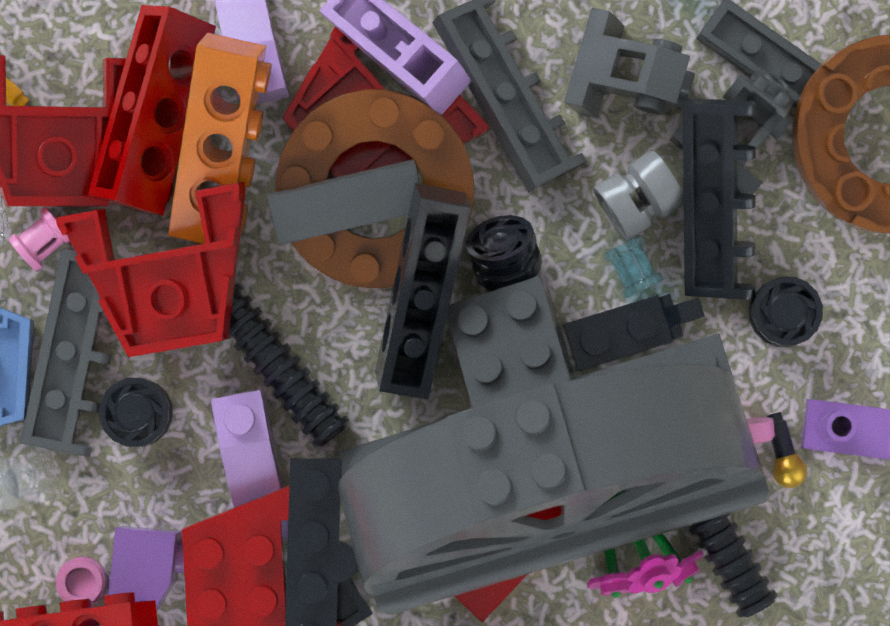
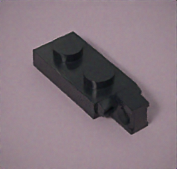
[563,294,705,372]

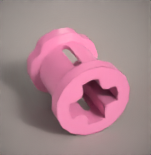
[8,207,71,272]

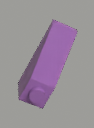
[108,526,184,611]

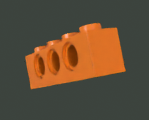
[168,33,272,244]

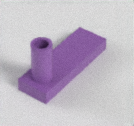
[801,399,890,460]

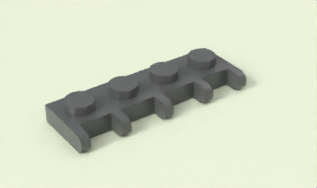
[432,0,587,193]
[20,249,116,457]

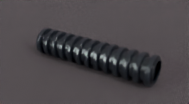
[228,283,350,448]
[689,513,778,618]

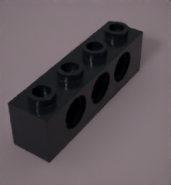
[375,183,471,400]

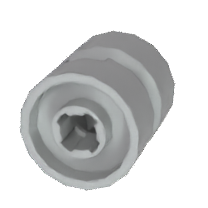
[593,150,684,241]

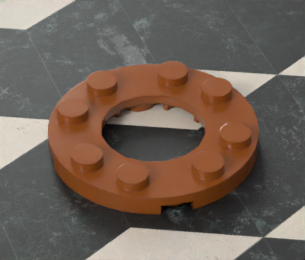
[792,34,890,234]
[275,89,474,288]

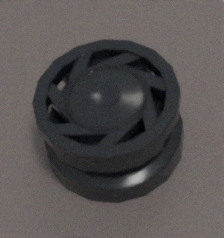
[465,215,542,290]
[749,277,823,347]
[99,378,173,447]

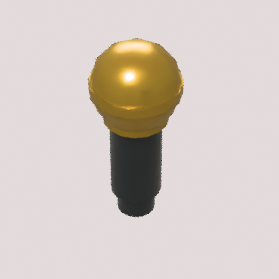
[767,412,807,488]

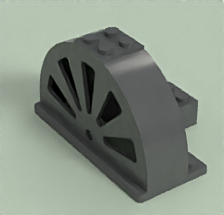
[337,276,770,615]

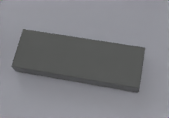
[696,0,821,109]
[267,159,420,245]

